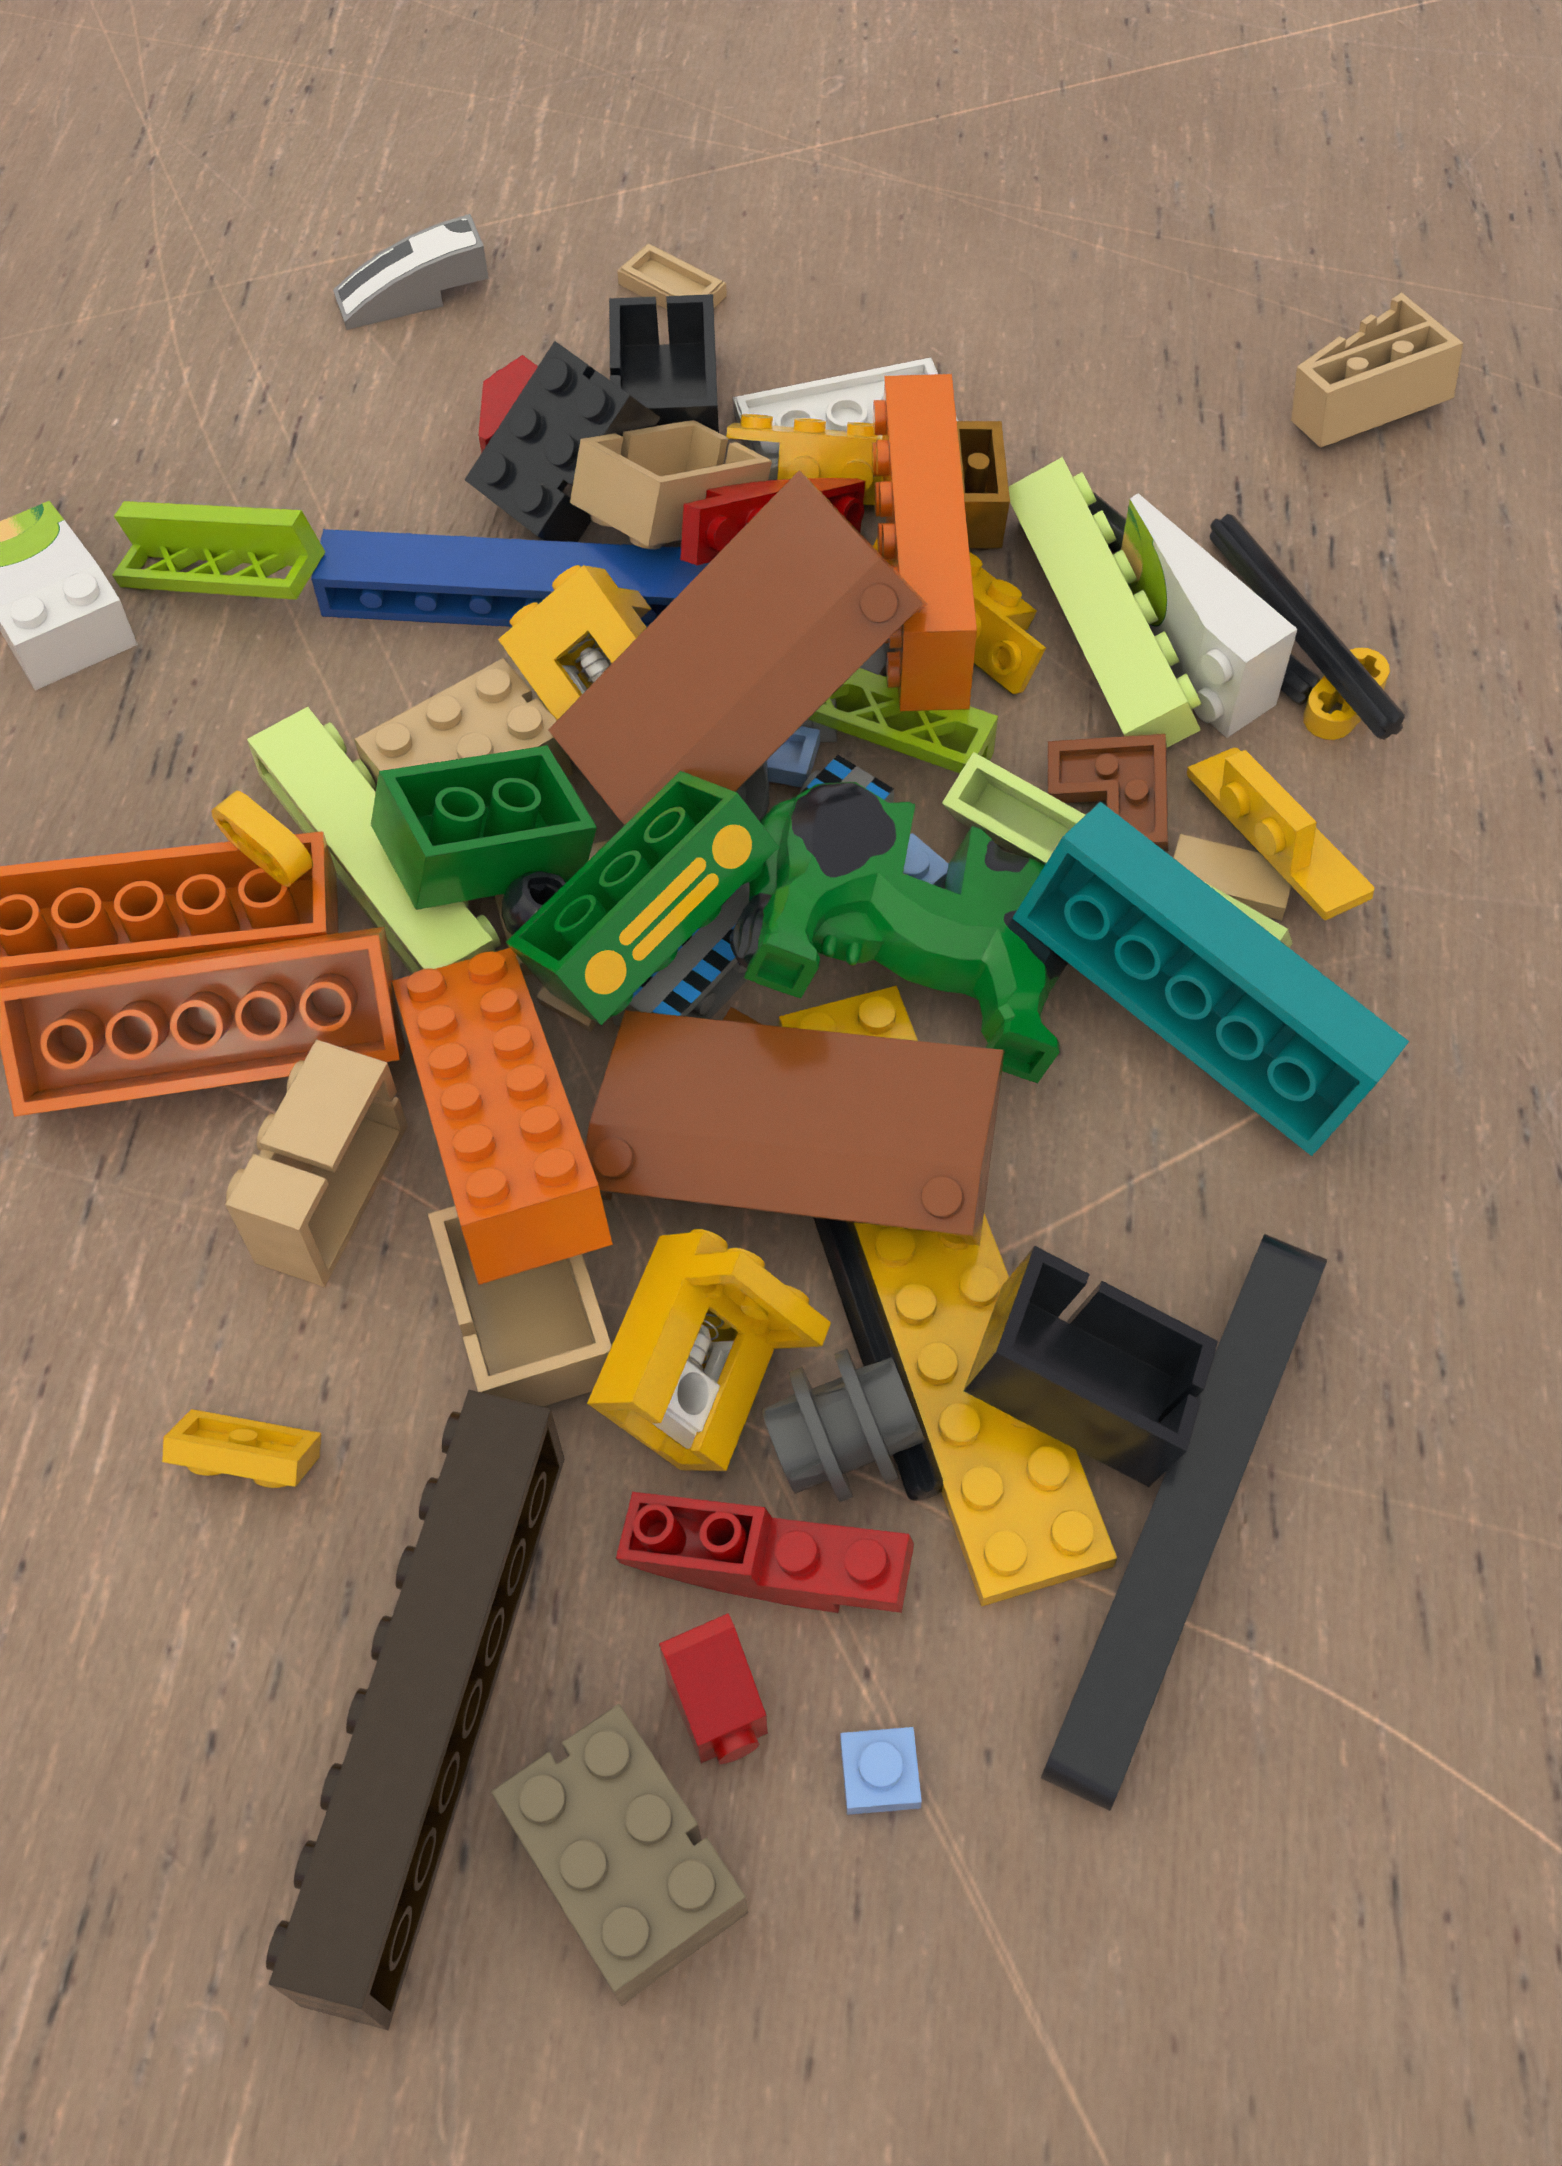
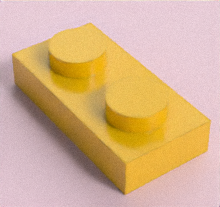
[162,1409,321,1488]

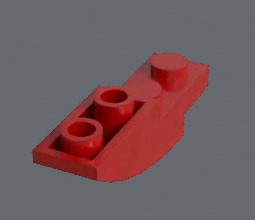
[680,478,866,566]
[616,1491,914,1613]

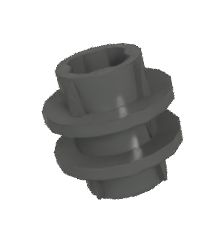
[762,1349,925,1502]

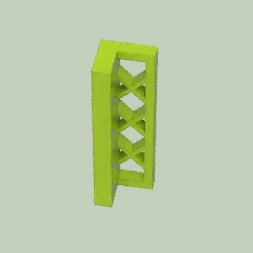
[112,501,325,600]
[808,668,998,774]

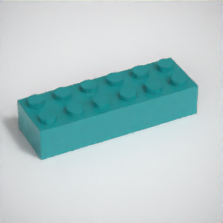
[1012,801,1409,1156]

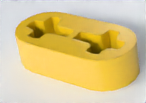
[1303,647,1390,740]
[211,790,313,887]

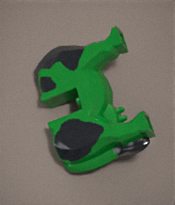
[730,782,1068,1083]

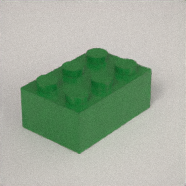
[371,745,597,910]

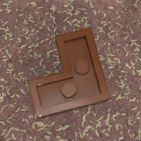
[1048,734,1169,851]

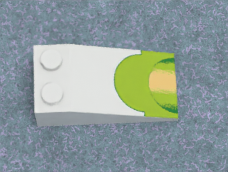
[1121,493,1297,738]
[0,500,138,691]

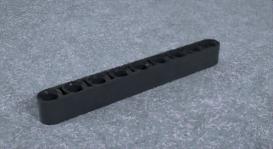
[1041,1234,1328,1811]

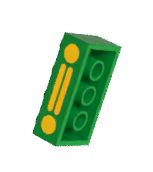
[505,771,779,1025]

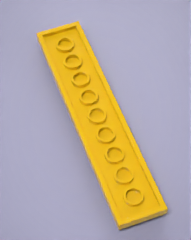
[779,985,1117,1607]

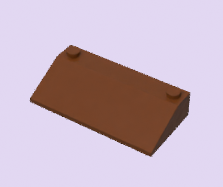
[548,470,927,825]
[585,1010,1004,1246]

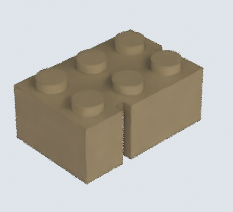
[491,1704,748,2006]

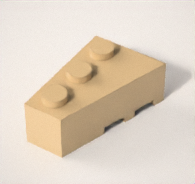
[1291,292,1463,448]

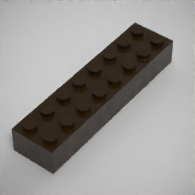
[266,1390,565,2030]

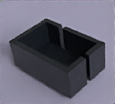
[609,294,719,433]
[465,341,660,542]
[964,1246,1218,1487]

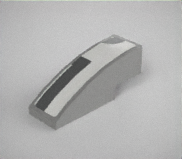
[333,214,489,330]

